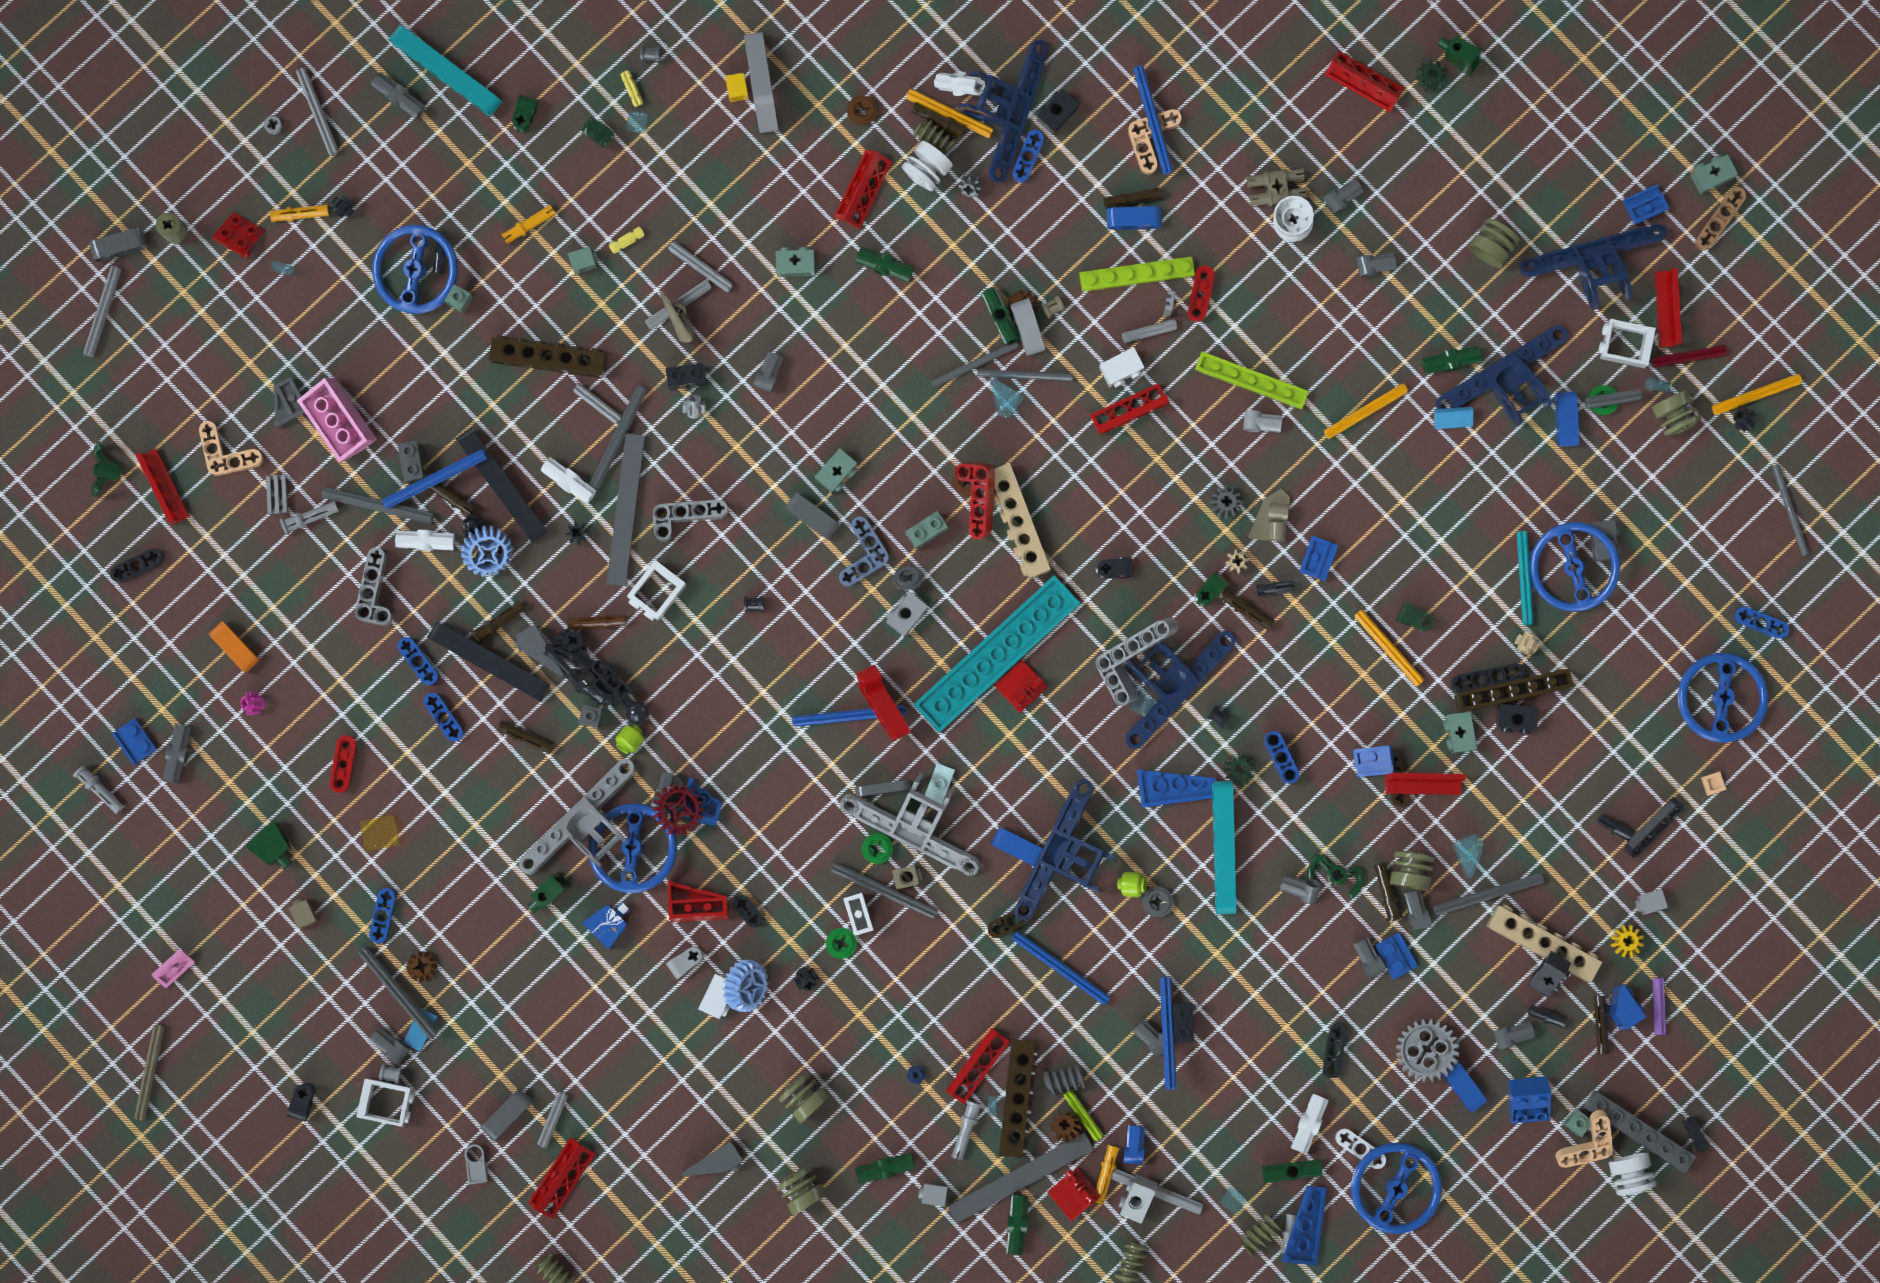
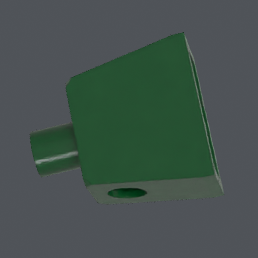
[1438,36,1481,77]
[245,821,292,869]
[527,872,572,914]

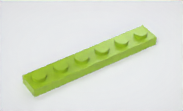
[1079,257,1195,292]
[1195,352,1309,410]

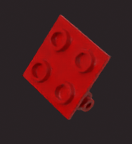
[212,212,265,258]
[994,660,1048,713]
[1047,1167,1101,1222]

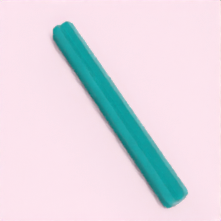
[1517,531,1534,626]

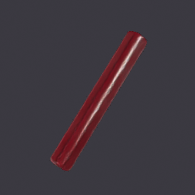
[1651,345,1727,368]

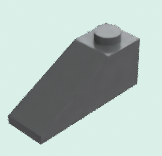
[515,624,565,677]
[681,1140,744,1176]

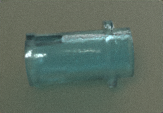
[1645,377,1671,394]

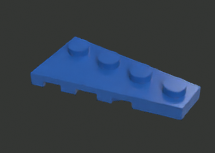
[1137,769,1216,808]
[1282,1185,1327,1266]

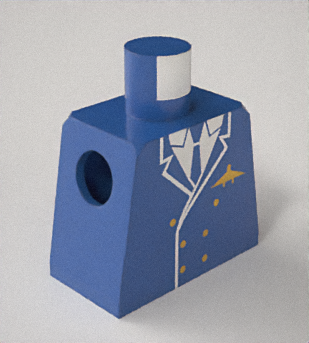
[583,902,630,949]

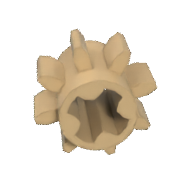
[1225,549,1249,574]
[1514,632,1540,655]

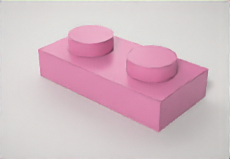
[152,948,195,988]

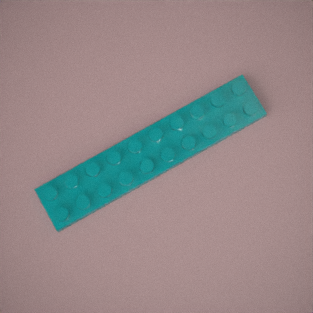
[913,575,1080,733]

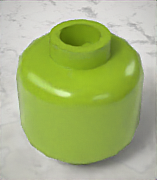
[615,725,644,754]
[1117,872,1147,897]

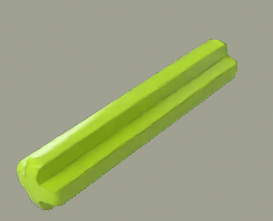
[1064,1090,1103,1141]

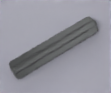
[1585,389,1642,408]

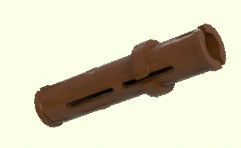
[567,614,626,630]

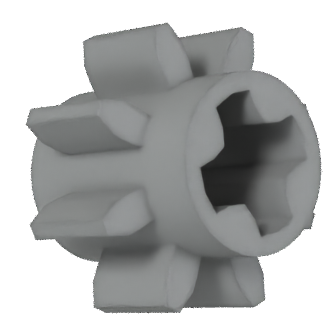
[683,395,706,419]

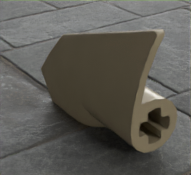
[660,291,695,342]
[1248,489,1290,542]

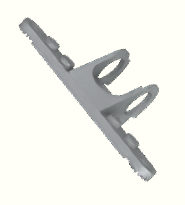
[519,759,636,875]
[840,772,980,876]

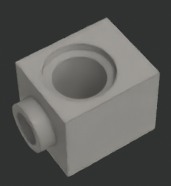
[1635,889,1668,915]
[918,1183,947,1207]

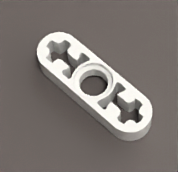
[1335,1129,1386,1169]

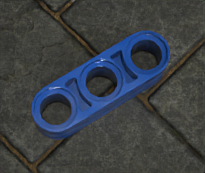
[1106,206,1162,230]
[1555,391,1579,447]
[1264,731,1299,784]
[991,827,1043,866]
[1442,1057,1488,1113]

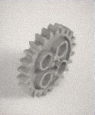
[1396,1019,1459,1083]

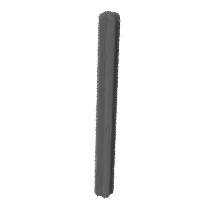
[589,385,647,490]
[322,487,433,524]
[831,863,938,919]
[1433,873,1544,916]
[359,947,438,1039]

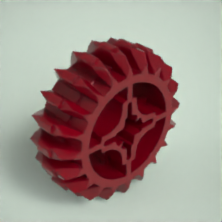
[652,783,704,836]

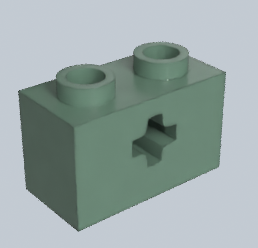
[1690,154,1738,195]
[776,247,815,277]
[815,448,857,494]
[905,511,948,550]
[1443,711,1477,754]

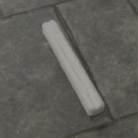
[668,241,733,292]
[645,280,711,329]

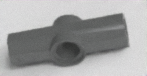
[371,72,426,120]
[163,724,192,784]

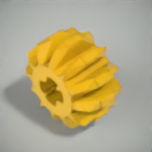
[1610,925,1644,957]

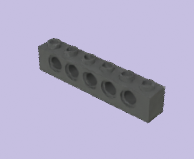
[1583,1091,1696,1173]

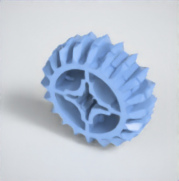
[461,526,513,577]
[722,960,769,1012]

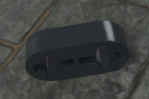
[733,895,763,928]
[1683,1116,1709,1153]

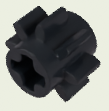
[331,195,354,218]
[1732,407,1758,432]
[460,515,484,537]
[565,521,590,546]
[793,967,819,991]

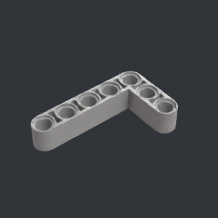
[744,32,779,133]
[1096,617,1178,706]

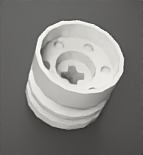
[902,141,953,191]
[1273,196,1314,242]
[1608,1153,1657,1195]

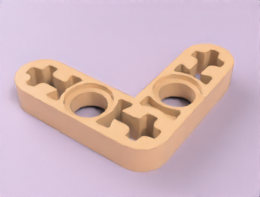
[1128,109,1181,175]
[199,421,263,476]
[1555,1110,1613,1168]

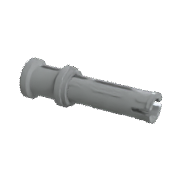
[280,501,339,535]
[73,764,125,814]
[951,1100,983,1160]

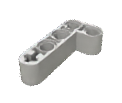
[653,500,729,542]
[355,547,393,626]

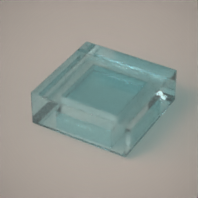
[626,111,648,134]
[270,261,294,276]
[1129,693,1155,717]
[988,1095,996,1116]
[1219,1187,1246,1214]

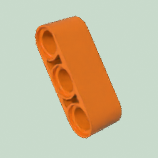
[208,620,260,674]

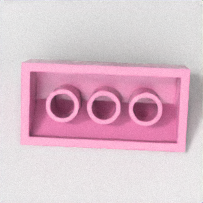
[297,377,377,463]

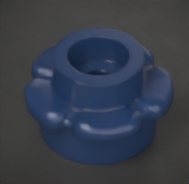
[907,1065,926,1085]

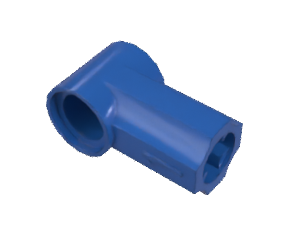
[1123,1125,1145,1165]

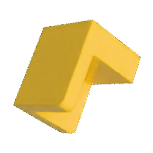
[725,73,749,102]

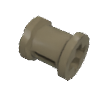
[1041,295,1065,319]

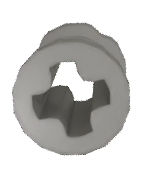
[379,1064,402,1084]

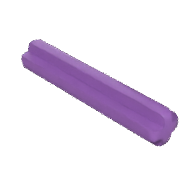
[1653,978,1666,1035]

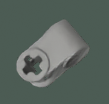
[666,947,703,979]

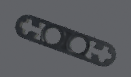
[1450,663,1525,692]
[1625,797,1684,858]

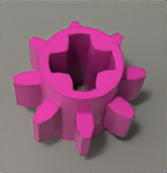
[241,692,265,715]

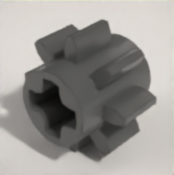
[958,173,983,198]

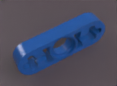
[1013,130,1044,183]
[1734,607,1789,639]
[398,637,439,686]
[424,693,464,742]
[369,888,396,944]

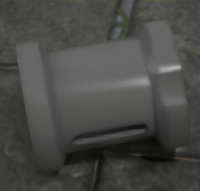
[640,45,661,63]

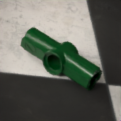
[855,247,914,283]
[981,286,1020,345]
[1421,346,1481,375]
[854,1152,915,1184]
[1262,1159,1323,1183]
[1006,1194,1029,1255]

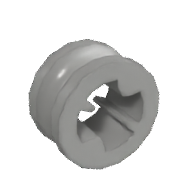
[264,116,283,135]

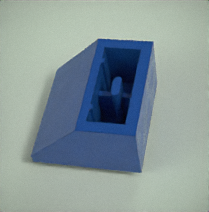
[1609,984,1646,1030]
[1508,1076,1551,1124]

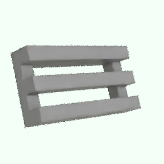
[1163,290,1176,317]
[266,475,288,514]

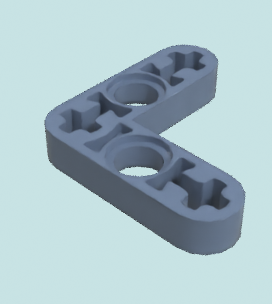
[839,516,889,587]

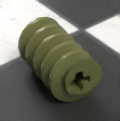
[913,117,956,155]
[155,213,187,244]
[1240,1214,1281,1258]
[1115,1241,1149,1283]
[532,1254,575,1283]

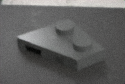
[274,377,305,428]

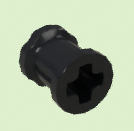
[744,596,764,613]
[1206,705,1231,730]

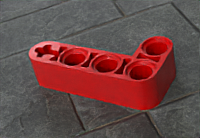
[955,461,995,540]
[857,664,910,742]

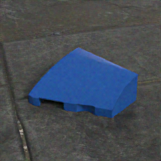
[679,778,722,826]

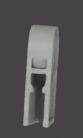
[464,1144,488,1185]

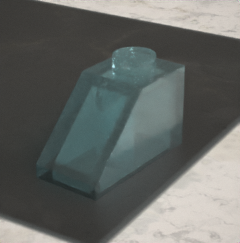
[990,376,1024,419]
[1451,834,1484,879]

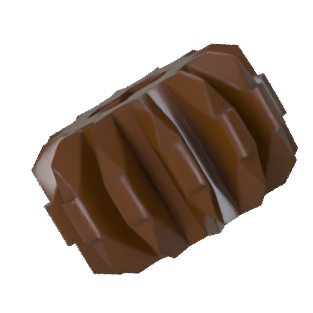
[1049,1110,1082,1144]

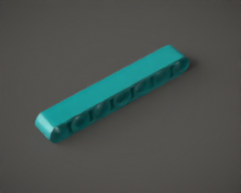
[388,25,502,117]
[1212,781,1236,915]

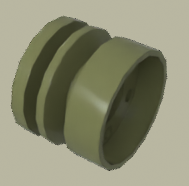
[1468,218,1520,268]
[1651,390,1702,437]
[1390,850,1435,891]
[778,1072,830,1124]
[776,1166,828,1216]

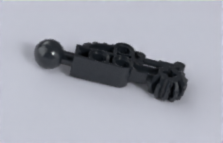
[543,627,649,725]

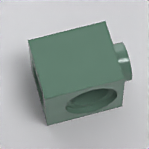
[568,247,599,275]
[444,284,473,314]
[1563,1109,1591,1137]

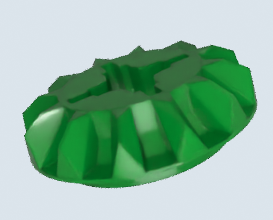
[1589,385,1619,415]
[862,833,893,864]
[826,928,857,959]

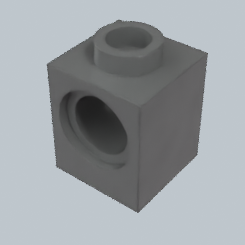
[579,705,604,729]

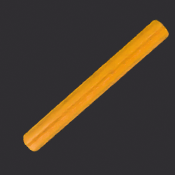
[906,89,993,138]
[1711,374,1802,415]
[1324,383,1408,439]
[1355,610,1424,686]

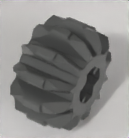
[1210,486,1243,519]

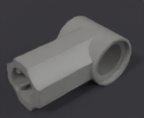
[1243,410,1282,433]

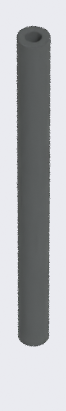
[930,341,1019,388]
[977,369,1073,381]
[1771,464,1809,556]

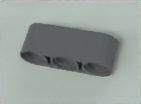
[89,228,148,262]
[784,493,840,540]
[480,1088,534,1142]

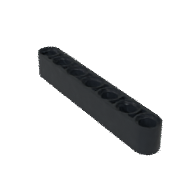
[455,428,548,543]
[427,621,551,702]

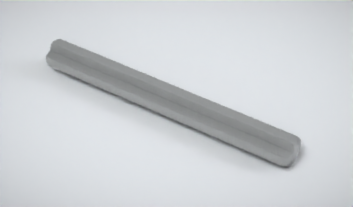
[296,68,339,156]
[83,266,122,357]
[1111,1169,1203,1214]

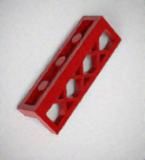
[1325,51,1404,112]
[834,150,892,229]
[1654,268,1682,348]
[1090,383,1169,436]
[135,448,190,525]
[1385,773,1466,795]
[946,1028,1010,1104]
[528,1137,596,1219]

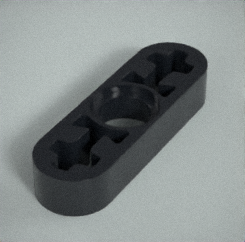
[110,548,164,583]
[1322,1022,1347,1078]

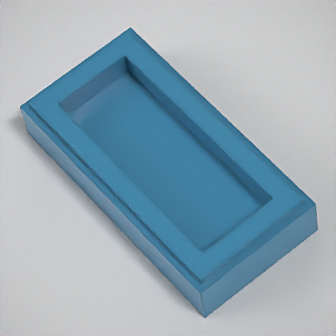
[1434,407,1473,429]
[403,1008,438,1052]

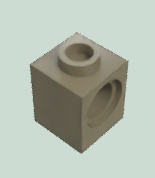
[892,865,922,890]
[289,898,319,929]

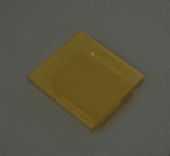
[360,815,400,852]

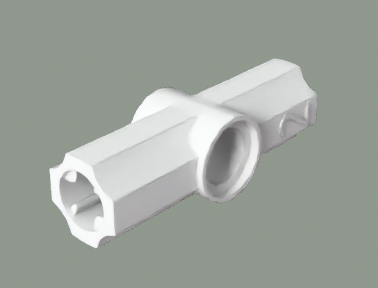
[934,72,986,96]
[541,457,597,504]
[395,530,455,551]
[1291,1094,1329,1155]

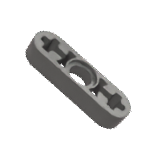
[855,780,911,797]

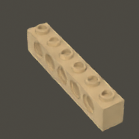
[994,463,1051,580]
[1486,904,1602,983]

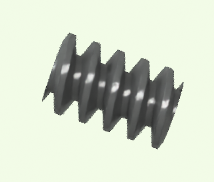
[1044,1065,1085,1096]

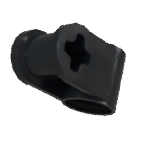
[1096,557,1133,579]
[287,1083,315,1122]

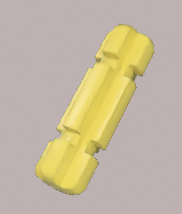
[621,70,643,107]
[609,227,644,254]

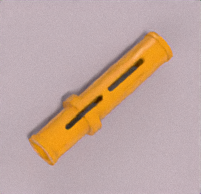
[270,204,329,222]
[501,204,556,244]
[1095,1145,1120,1205]

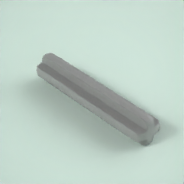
[1122,319,1177,343]
[573,384,622,425]
[537,1092,568,1148]

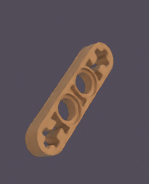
[1695,187,1746,251]

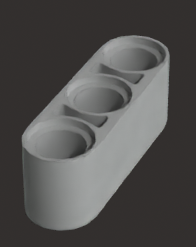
[1010,298,1045,356]

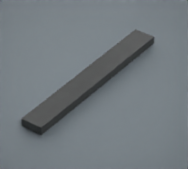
[606,433,645,587]
[948,1132,1094,1223]

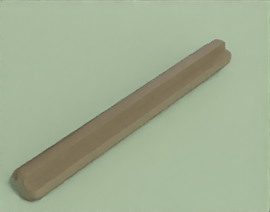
[134,1025,165,1121]

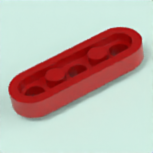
[1187,266,1214,322]
[330,735,357,793]

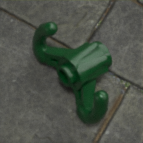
[91,441,121,498]
[1307,854,1364,899]

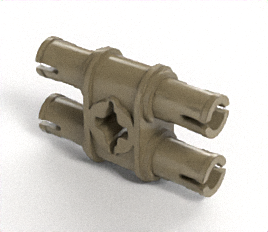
[1246,168,1307,207]

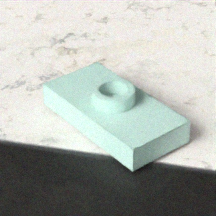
[925,763,955,804]

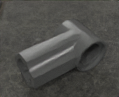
[1323,179,1364,214]
[1356,253,1396,277]
[753,352,784,393]
[651,772,679,813]
[1280,874,1321,904]
[1404,890,1431,931]
[1353,937,1386,979]
[1133,1019,1163,1059]
[1493,1021,1535,1050]
[369,1027,410,1065]

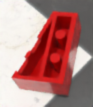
[667,880,729,923]

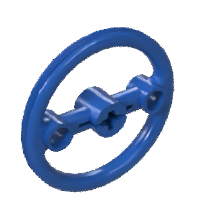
[372,225,458,314]
[1530,522,1620,612]
[1678,653,1768,743]
[588,803,677,893]
[1351,1143,1442,1234]

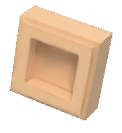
[1701,771,1727,796]

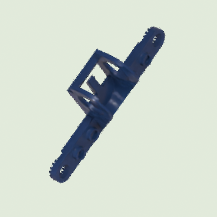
[957,40,1049,183]
[1520,223,1667,310]
[1436,325,1568,427]
[1125,631,1235,749]
[1014,778,1118,921]

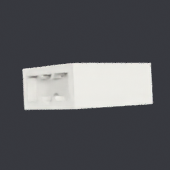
[1598,319,1656,368]
[627,560,686,621]
[356,1078,415,1127]

